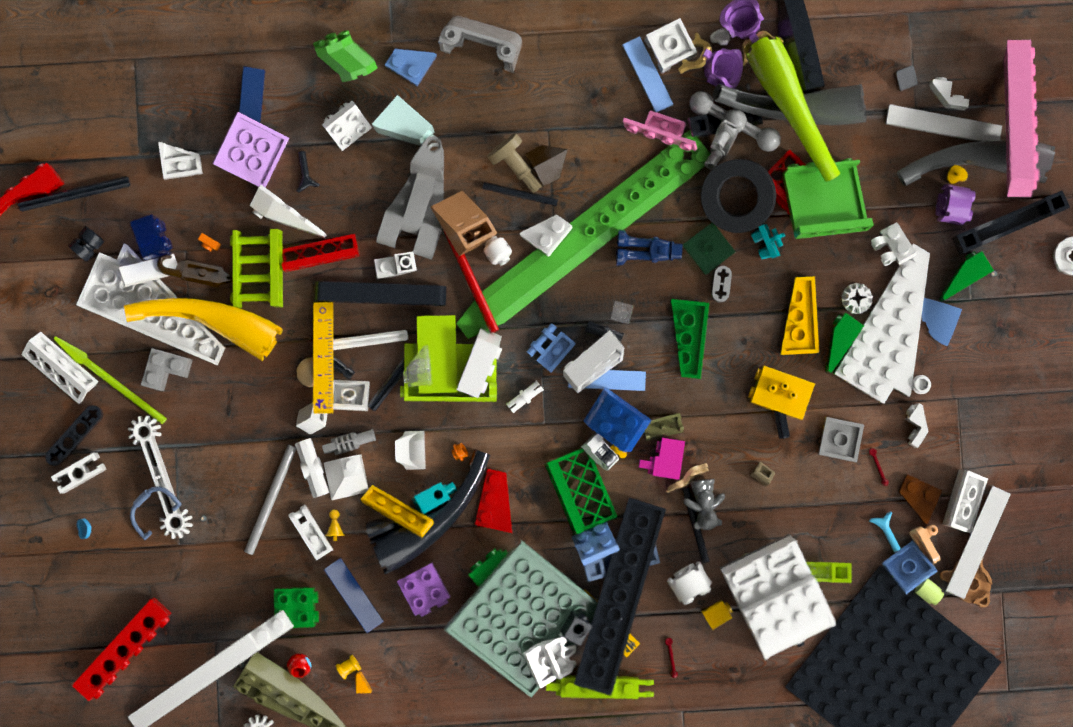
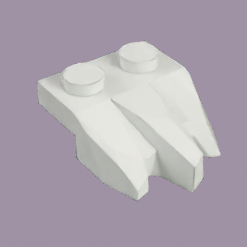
[523,637,576,688]

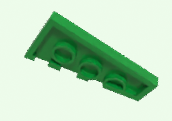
[671,299,710,379]

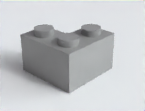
[141,348,193,391]

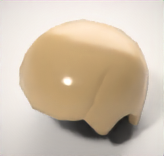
[296,357,313,387]

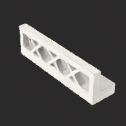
[21,332,98,404]

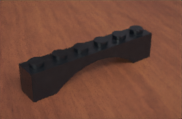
[952,190,1070,255]

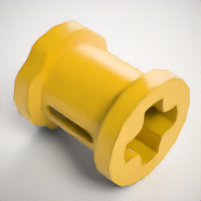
[335,655,361,680]

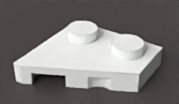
[159,142,203,180]

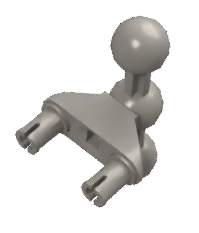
[689,91,781,170]

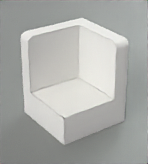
[296,403,328,434]

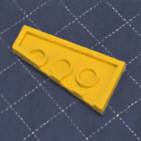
[780,276,819,355]

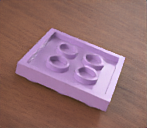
[212,112,289,188]

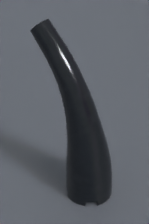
[369,449,491,574]

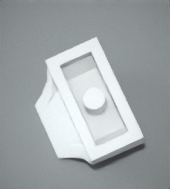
[395,431,426,470]

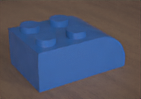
[583,388,651,452]

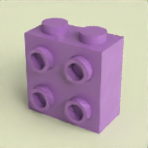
[397,562,450,617]

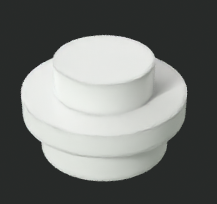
[912,375,931,394]

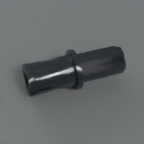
[585,321,624,343]

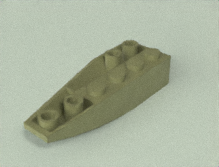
[233,652,346,727]

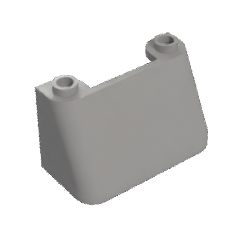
[439,16,522,73]

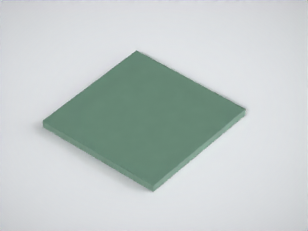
[444,539,598,697]

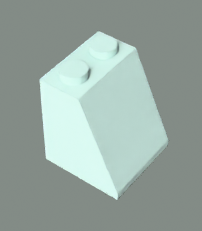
[372,95,434,146]

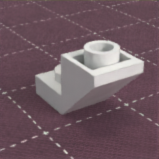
[929,77,969,110]
[374,252,417,279]
[905,403,928,448]

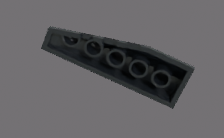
[777,0,825,94]

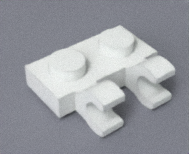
[871,222,916,266]

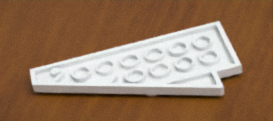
[76,244,225,365]
[834,244,930,404]

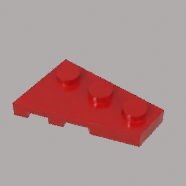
[475,469,512,533]

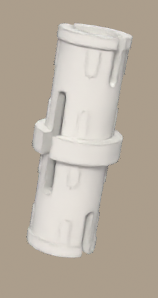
[506,380,544,413]

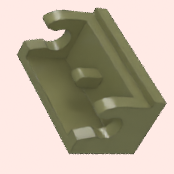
[644,413,684,441]

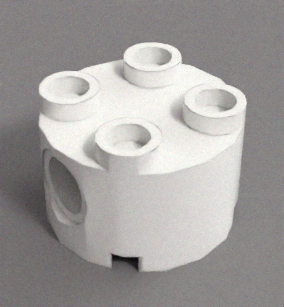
[667,562,712,605]

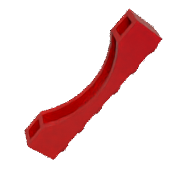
[0,163,65,216]

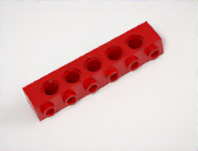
[72,598,172,701]

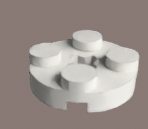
[1053,237,1073,276]

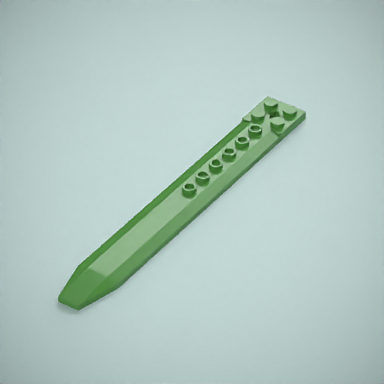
[457,130,710,339]

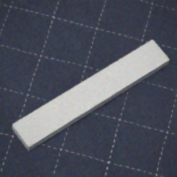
[885,105,1002,142]
[946,486,1011,599]

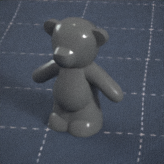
[683,478,725,530]

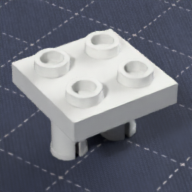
[322,101,372,151]

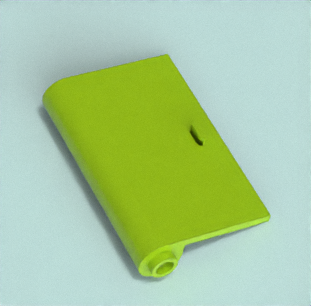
[400,344,497,402]

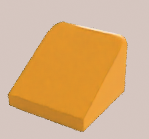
[356,672,372,693]

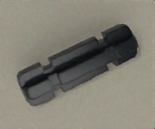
[333,356,355,380]

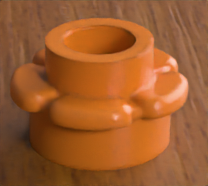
[452,443,468,461]

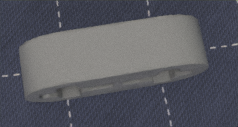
[712,266,732,302]

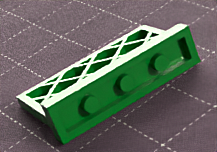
[544,448,617,535]

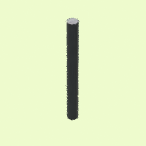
[483,182,558,206]
[682,487,710,563]

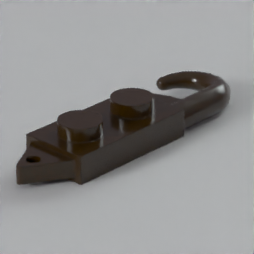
[157,255,233,287]

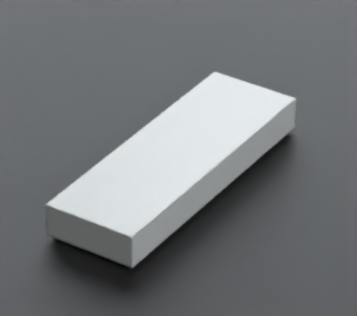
[118,254,177,287]

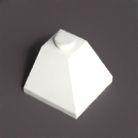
[324,455,369,500]

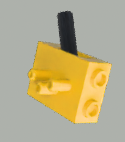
[748,366,815,439]

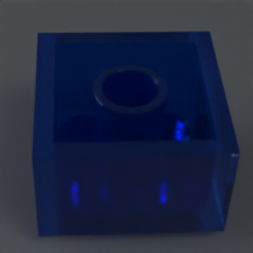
[130,214,173,260]

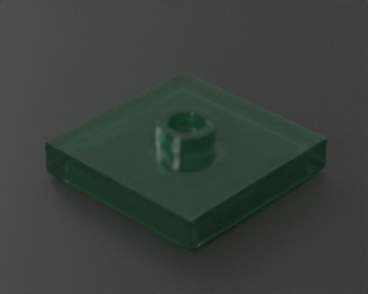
[682,223,736,275]

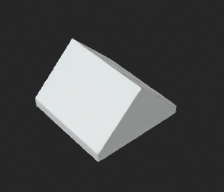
[333,380,370,411]

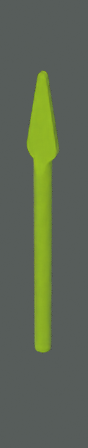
[54,337,167,424]

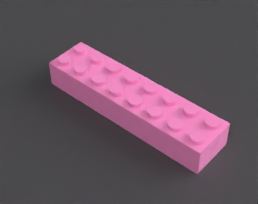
[1004,40,1039,197]

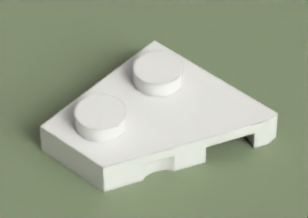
[520,215,573,257]

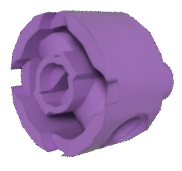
[936,184,976,225]

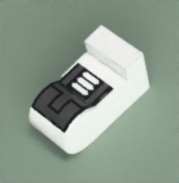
[581,433,619,471]

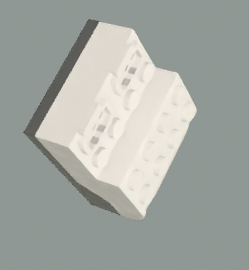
[719,534,836,660]

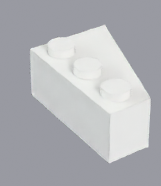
[457,328,502,398]
[563,330,624,393]

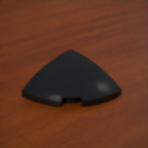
[366,517,400,538]

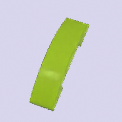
[806,562,852,583]

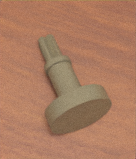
[487,133,542,193]

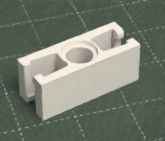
[51,453,107,494]

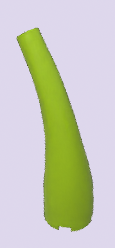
[746,37,840,182]

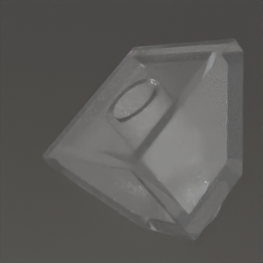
[403,345,432,387]

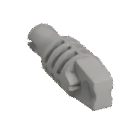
[322,429,376,455]

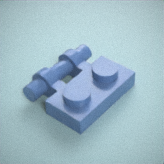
[527,323,576,373]

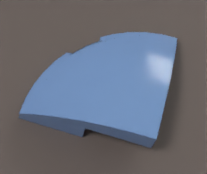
[921,298,962,346]

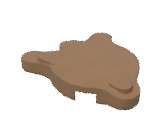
[940,558,992,608]

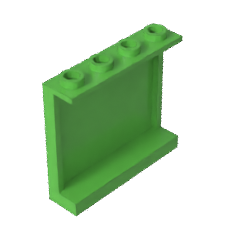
[782,158,873,239]

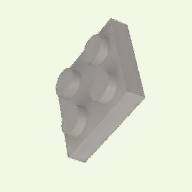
[818,417,864,462]

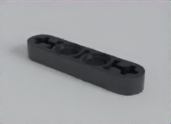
[45,405,103,466]

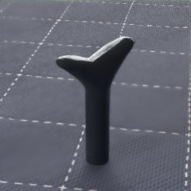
[296,151,320,193]

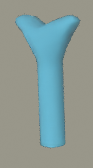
[869,512,901,552]

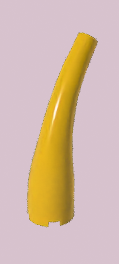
[124,298,283,361]

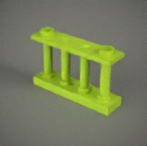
[230,229,283,308]

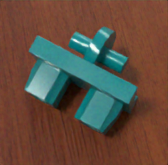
[751,224,785,259]

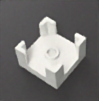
[645,18,697,73]

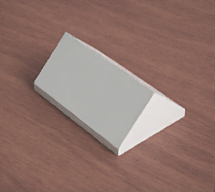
[942,470,988,534]

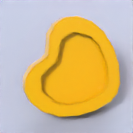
[947,165,968,184]

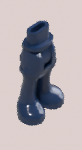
[616,229,682,266]

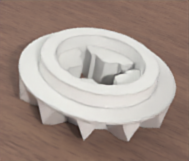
[842,283,873,314]

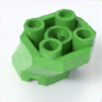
[313,30,378,82]

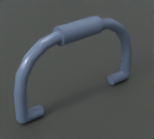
[130,486,181,540]

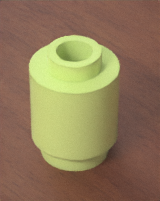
[915,579,944,605]

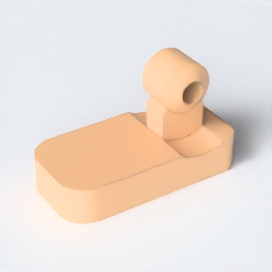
[909,525,940,564]

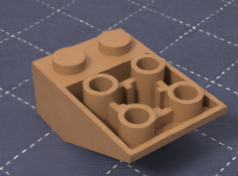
[431,191,497,256]

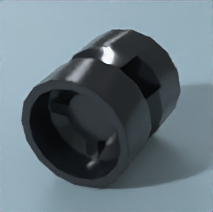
[68,225,105,262]

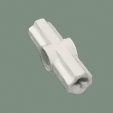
[295,438,330,498]

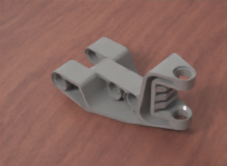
[376,136,444,259]

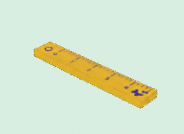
[313,302,334,414]

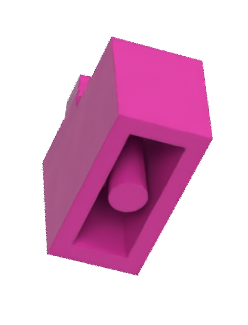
[638,438,685,479]

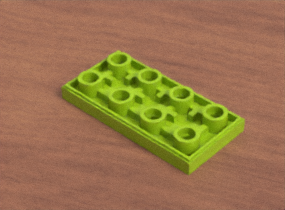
[417,315,457,393]

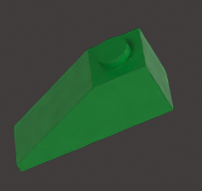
[939,251,994,302]
[825,313,864,374]

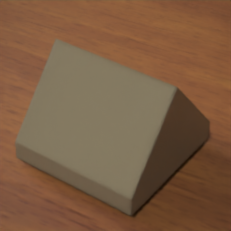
[750,462,775,487]

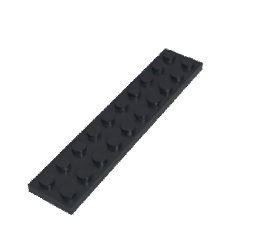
[574,498,666,696]

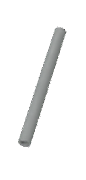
[244,444,296,555]

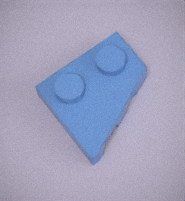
[385,49,437,86]

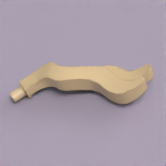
[666,463,709,493]

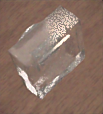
[610,301,634,324]

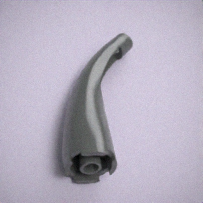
[712,84,867,126]
[897,140,1055,186]

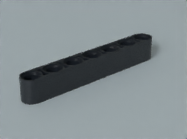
[314,281,447,306]

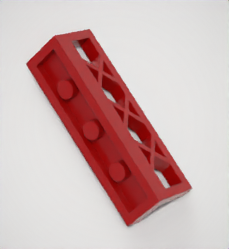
[282,234,360,272]

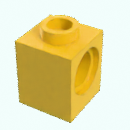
[701,600,733,630]

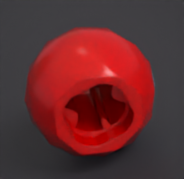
[287,653,312,678]

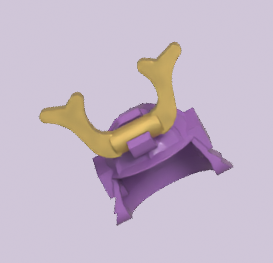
[720,0,783,66]
[678,33,743,89]

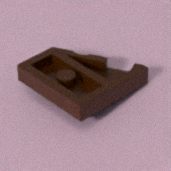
[898,474,943,524]

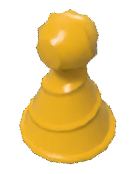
[325,510,345,541]

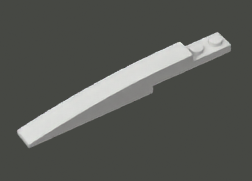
[128,611,294,727]

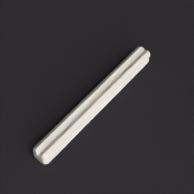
[333,330,408,350]

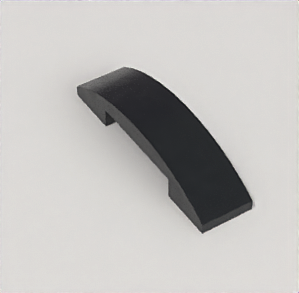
[688,111,763,137]

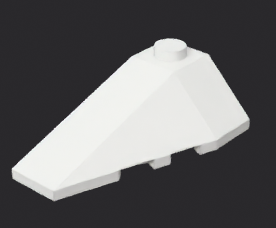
[250,185,327,238]

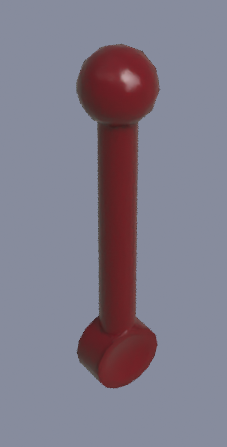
[869,448,889,486]
[665,638,678,678]

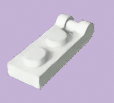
[288,504,333,560]

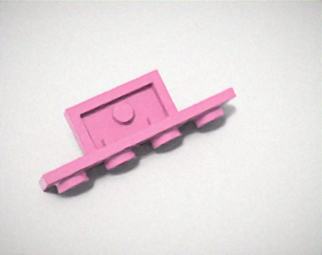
[623,111,697,151]

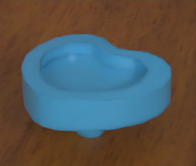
[76,519,91,539]

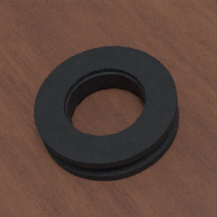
[701,159,776,233]

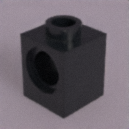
[560,611,592,646]

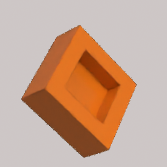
[198,233,221,251]

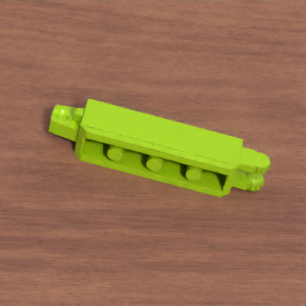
[546,675,654,699]

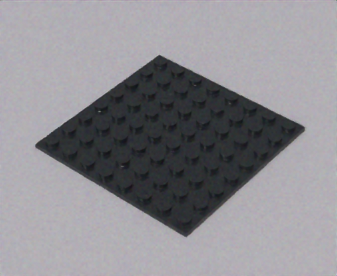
[785,566,1001,727]

